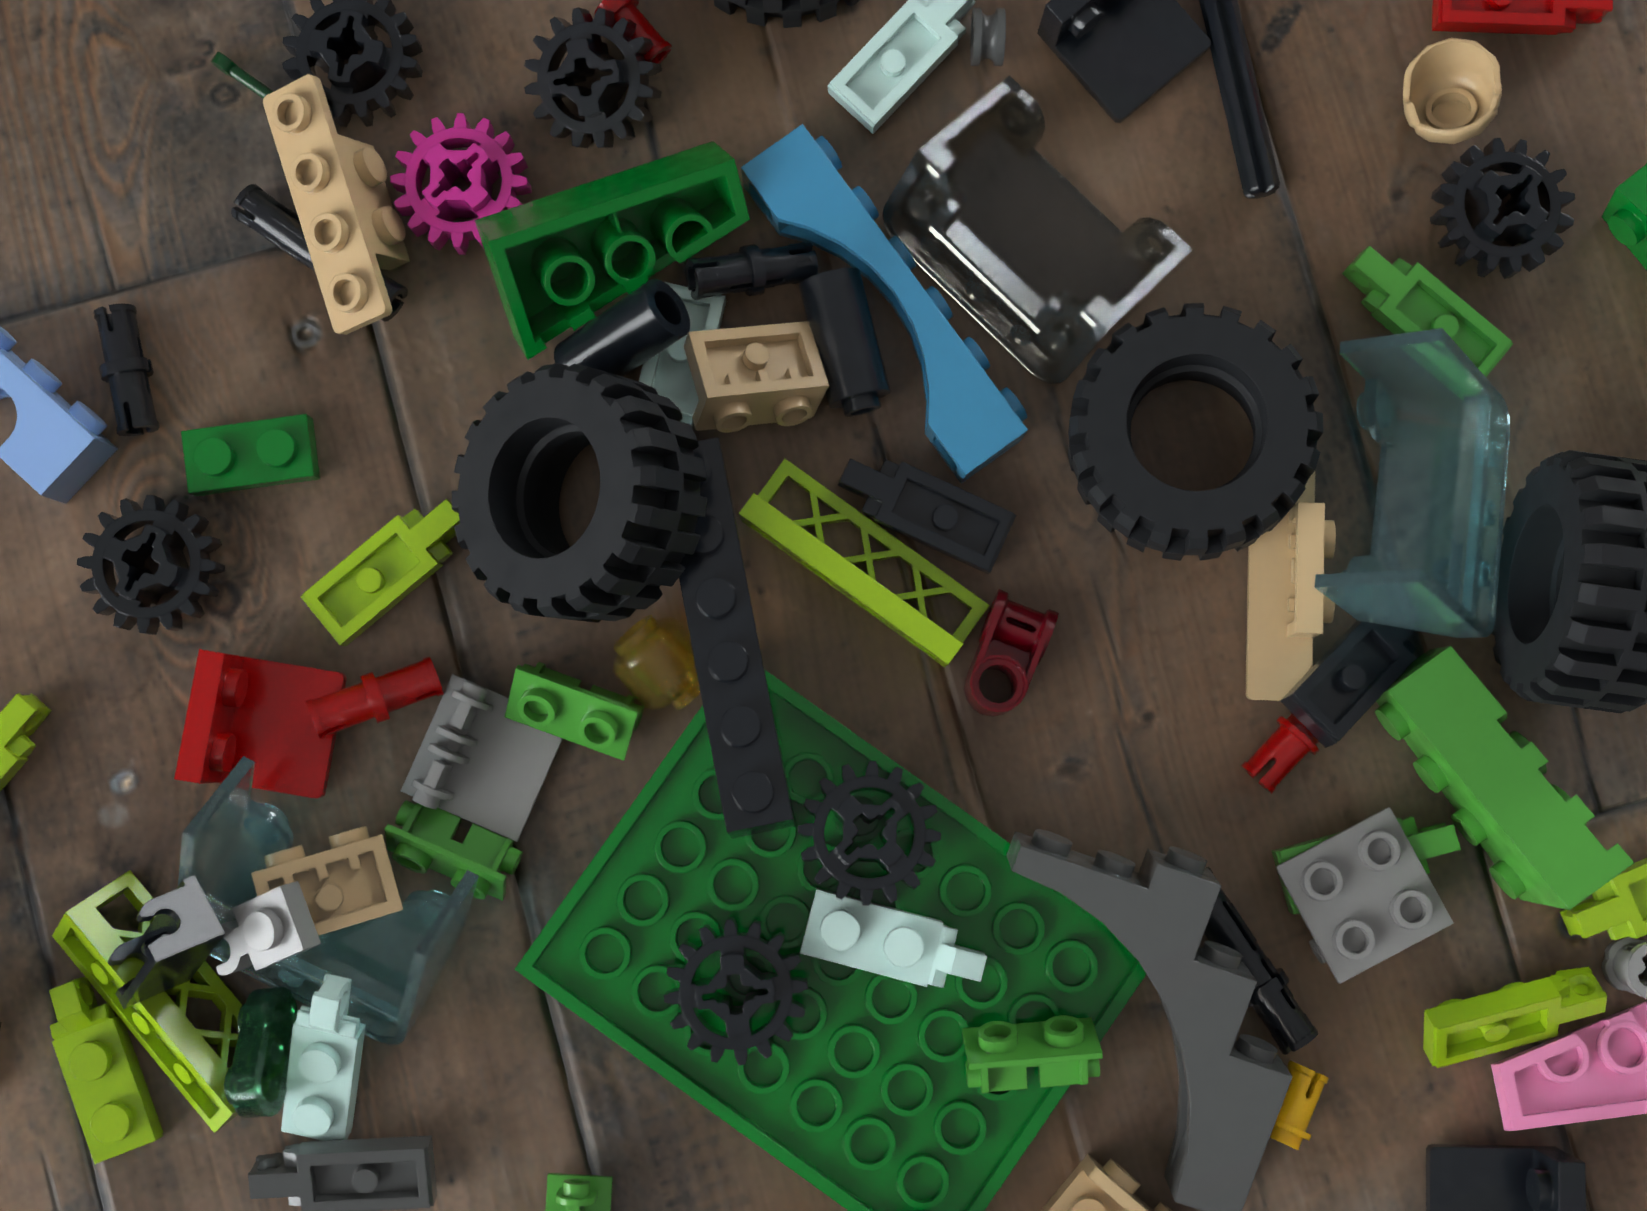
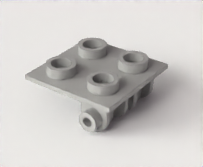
[401,674,563,842]
[1275,807,1454,984]

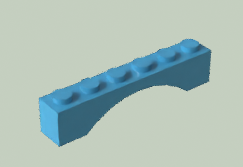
[741,124,1028,484]

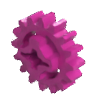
[390,113,532,255]

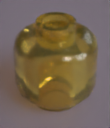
[613,615,700,710]

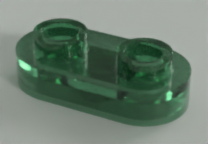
[224,987,298,1118]

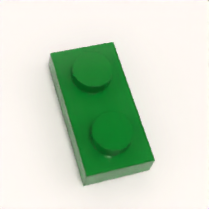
[181,414,320,496]

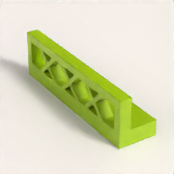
[739,459,990,668]
[52,870,289,1133]

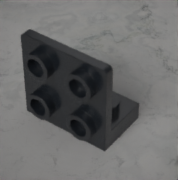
[1037,0,1211,123]
[1426,1144,1586,1211]

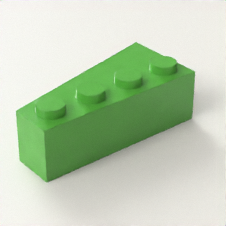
[1375,646,1634,910]

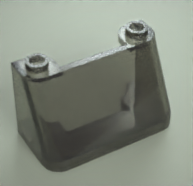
[882,75,1193,384]

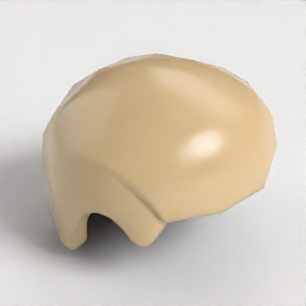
[1403,37,1502,144]

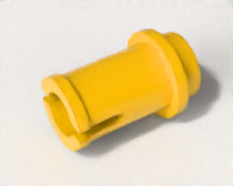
[1270,1060,1329,1150]

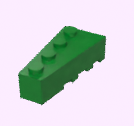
[475,141,750,360]

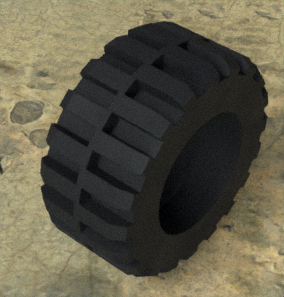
[1068,303,1323,561]
[452,363,707,623]
[1490,450,1647,714]

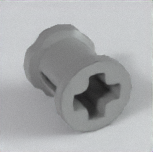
[1601,937,1647,999]

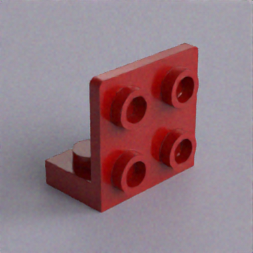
[174,649,347,799]

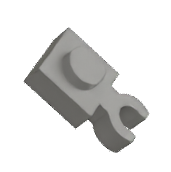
[215,881,321,975]

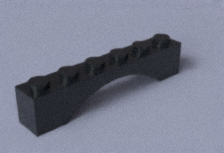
[679,437,796,839]

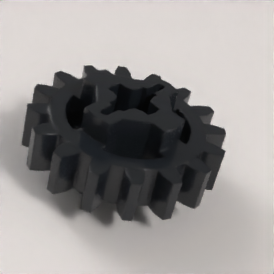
[282,0,423,127]
[524,7,662,149]
[1430,138,1575,279]
[77,495,225,635]
[798,761,941,906]
[664,917,808,1065]

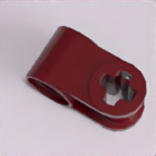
[964,589,1059,717]

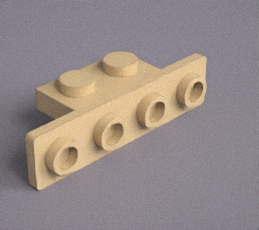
[263,74,410,335]
[1246,453,1336,701]

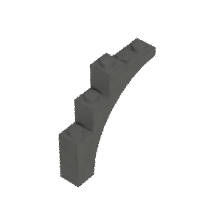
[1007,829,1293,1211]

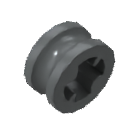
[970,8,1006,66]

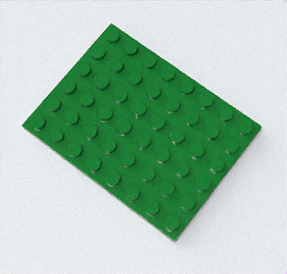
[514,669,1147,1211]

